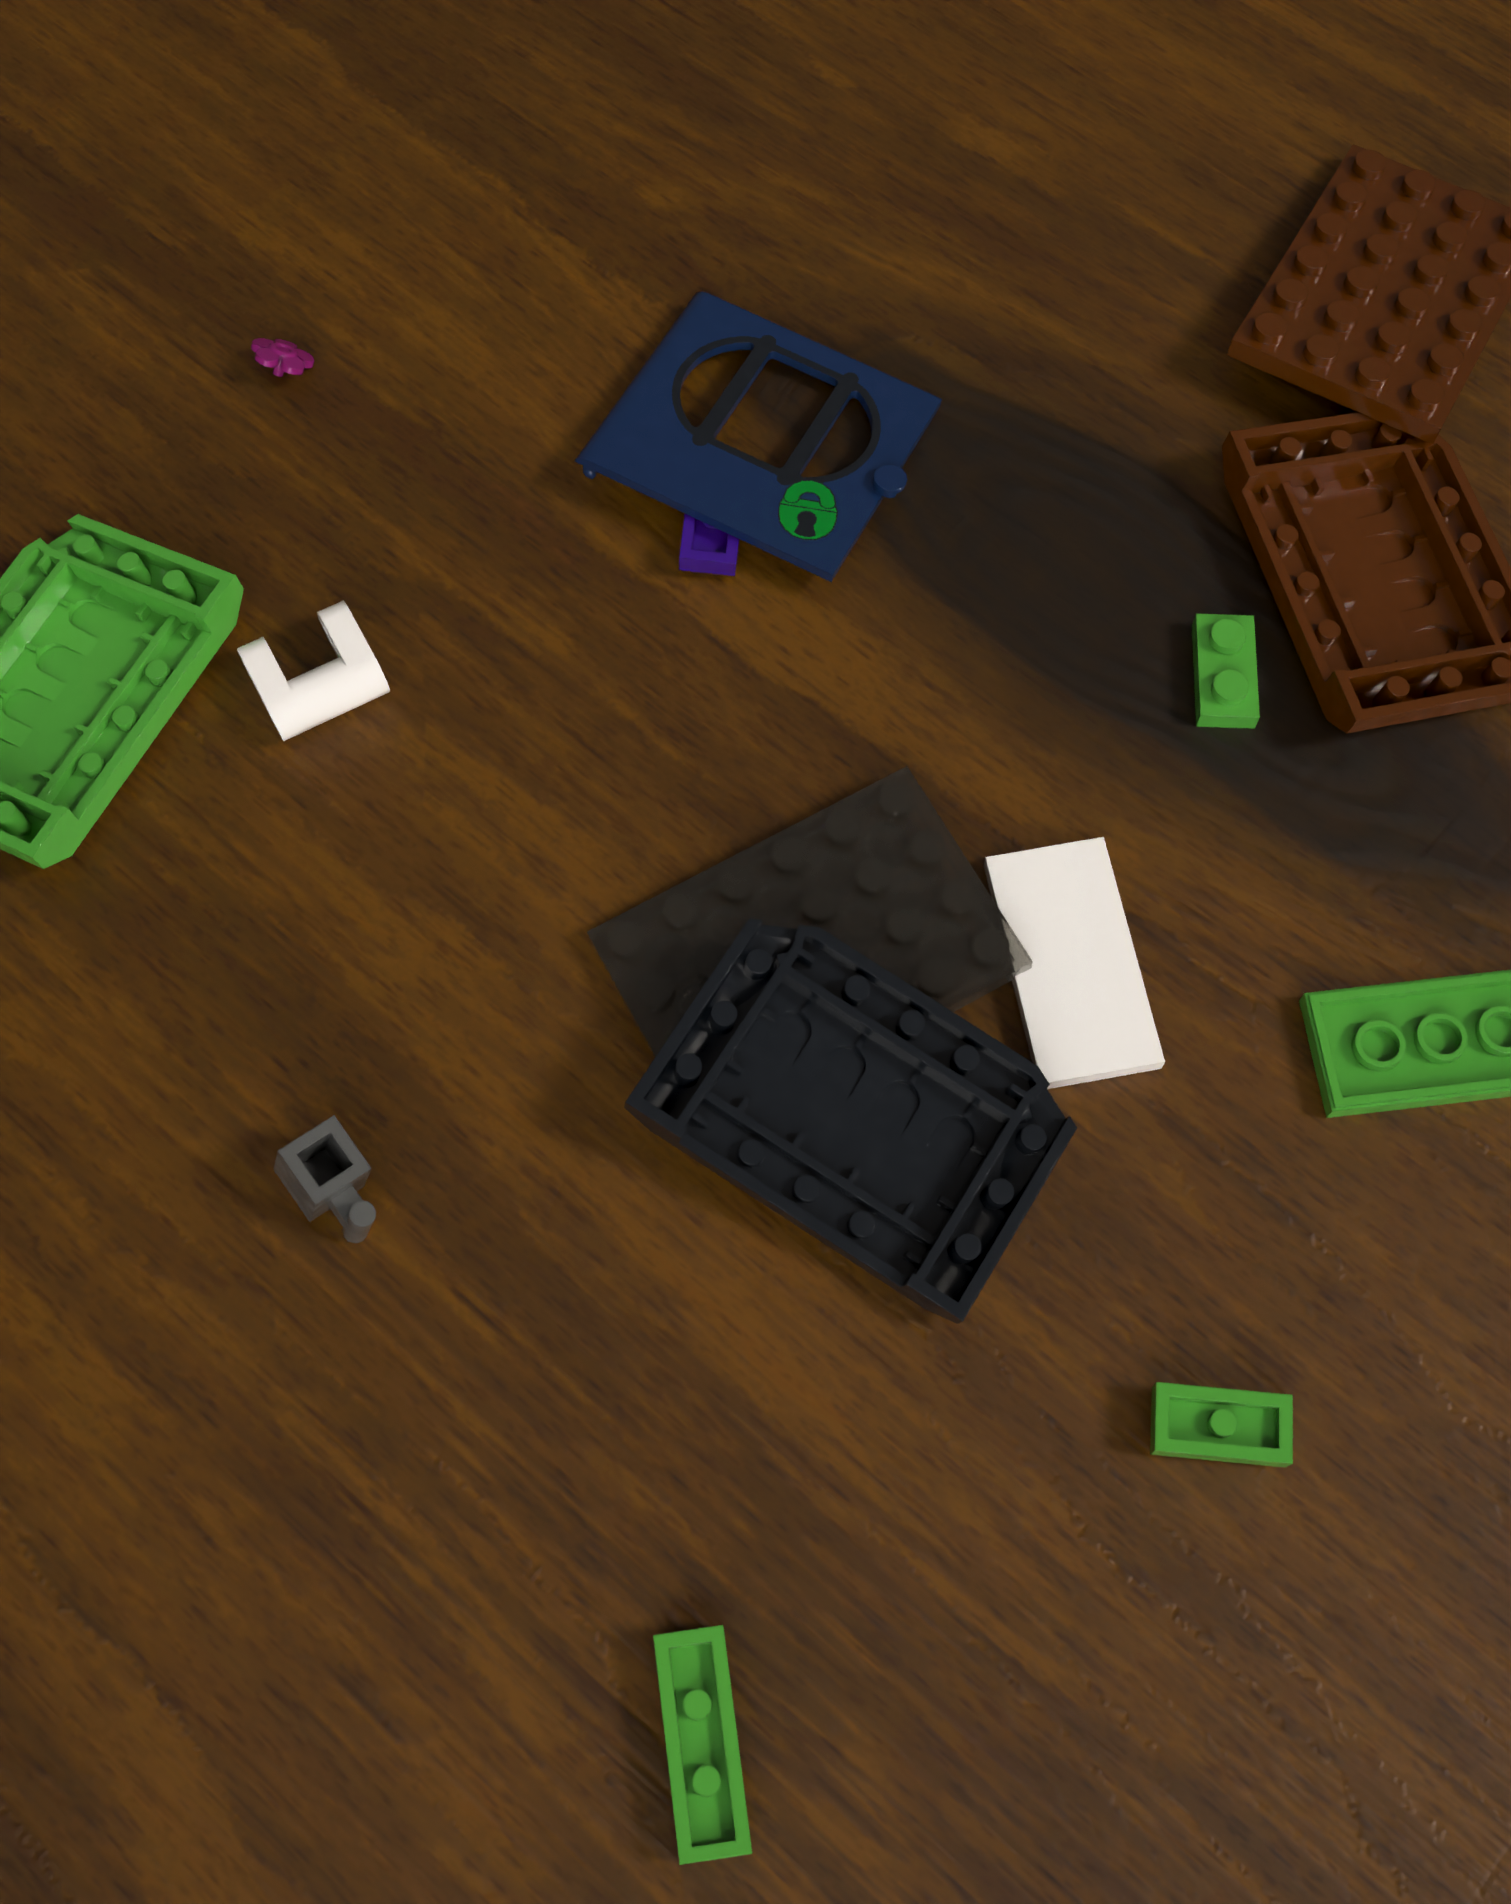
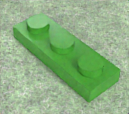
[653,1625,753,1865]

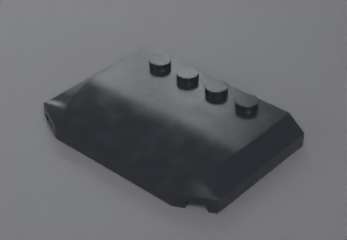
[624,918,1077,1324]

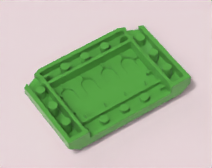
[0,514,244,869]

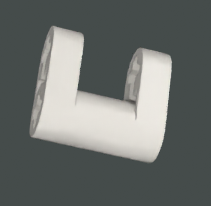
[237,600,391,741]

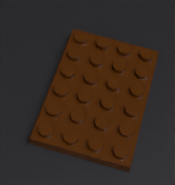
[1227,144,1511,444]

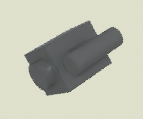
[273,1115,376,1243]

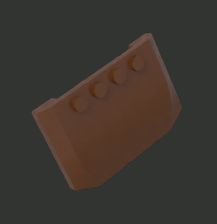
[1222,412,1511,733]

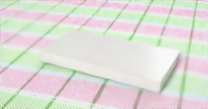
[984,837,1165,1089]

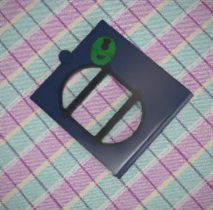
[574,291,942,582]

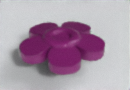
[251,338,314,377]

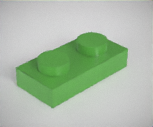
[1192,613,1260,729]
[1150,1382,1293,1468]

